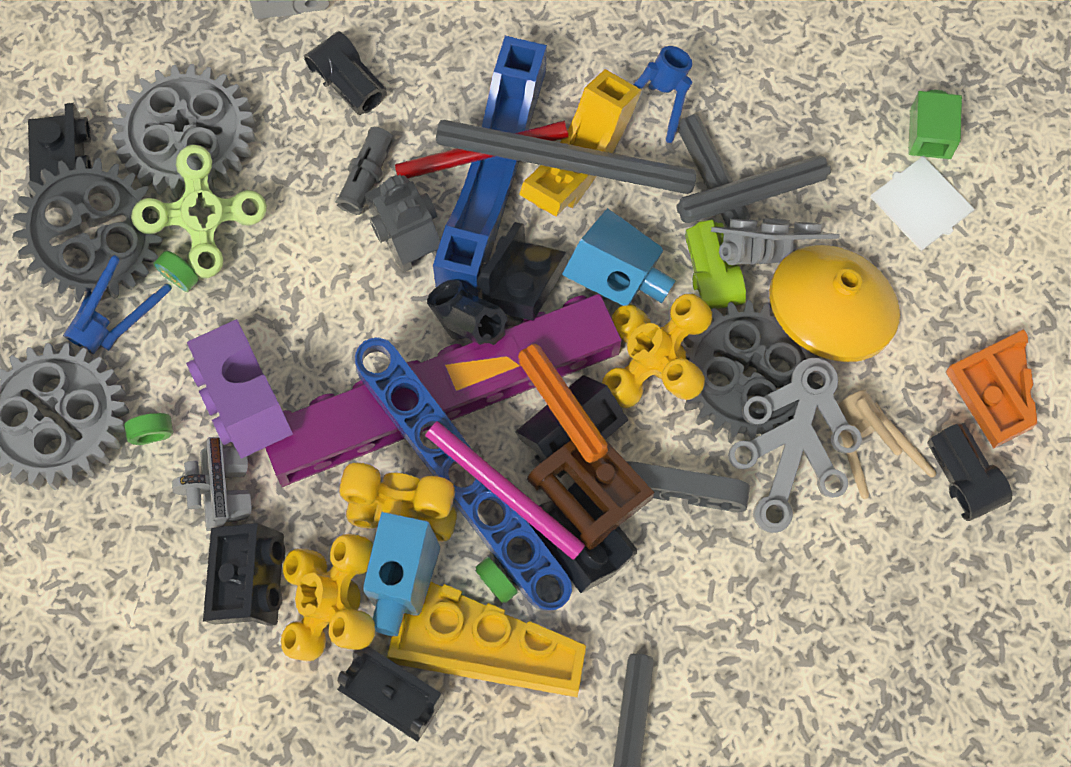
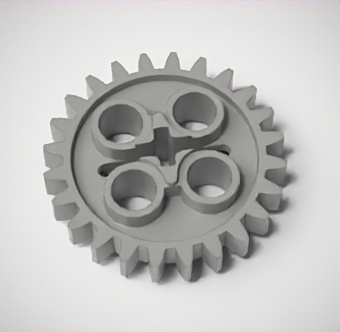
[112,64,256,198]
[0,343,129,490]

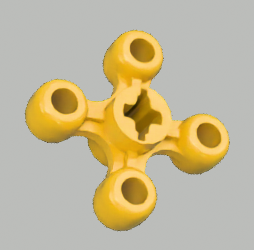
[602,294,713,408]
[339,463,457,541]
[281,534,375,661]

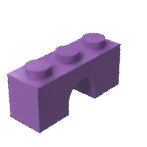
[186,319,293,459]

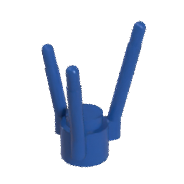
[633,46,693,143]
[63,255,172,355]

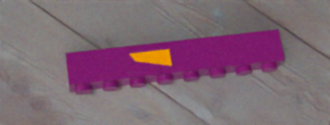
[265,294,622,487]

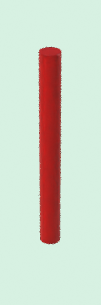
[395,121,569,179]

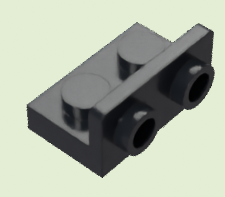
[28,103,92,198]
[477,222,567,321]
[528,482,638,593]
[203,523,286,626]

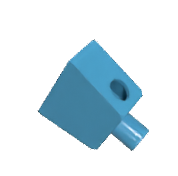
[562,208,676,306]
[363,512,441,636]

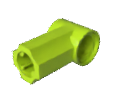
[685,220,746,309]

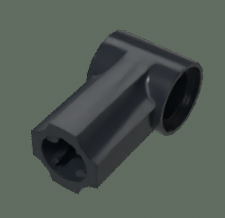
[304,31,387,116]
[427,279,508,345]
[927,423,1012,521]

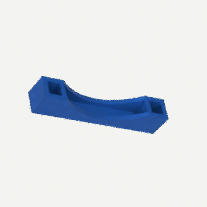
[433,35,547,297]

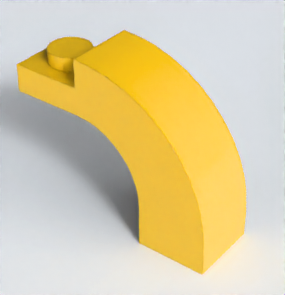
[519,69,642,217]

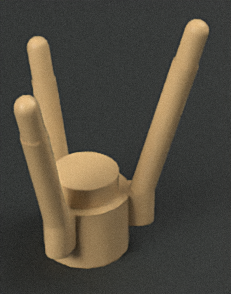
[838,390,936,499]

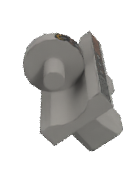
[172,437,252,532]

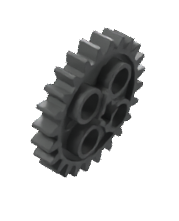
[12,157,163,303]
[683,300,822,443]

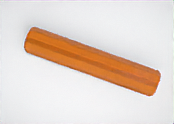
[518,344,608,463]

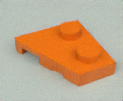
[946,329,1037,449]

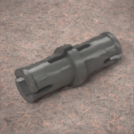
[335,127,395,215]

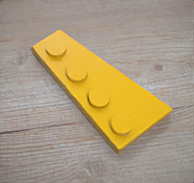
[387,581,586,697]

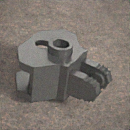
[365,175,440,272]

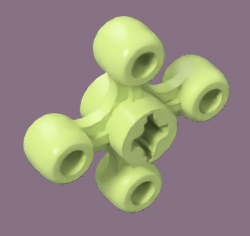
[131,145,267,279]

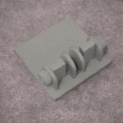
[711,218,840,265]

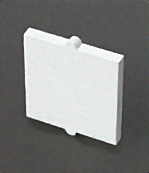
[870,156,975,251]

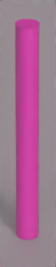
[425,421,585,560]

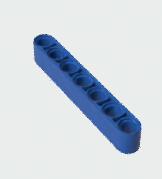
[355,337,572,611]

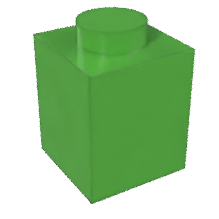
[908,90,962,159]

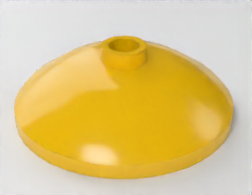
[769,245,900,362]

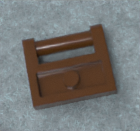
[527,436,655,550]

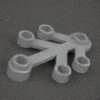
[728,358,862,533]

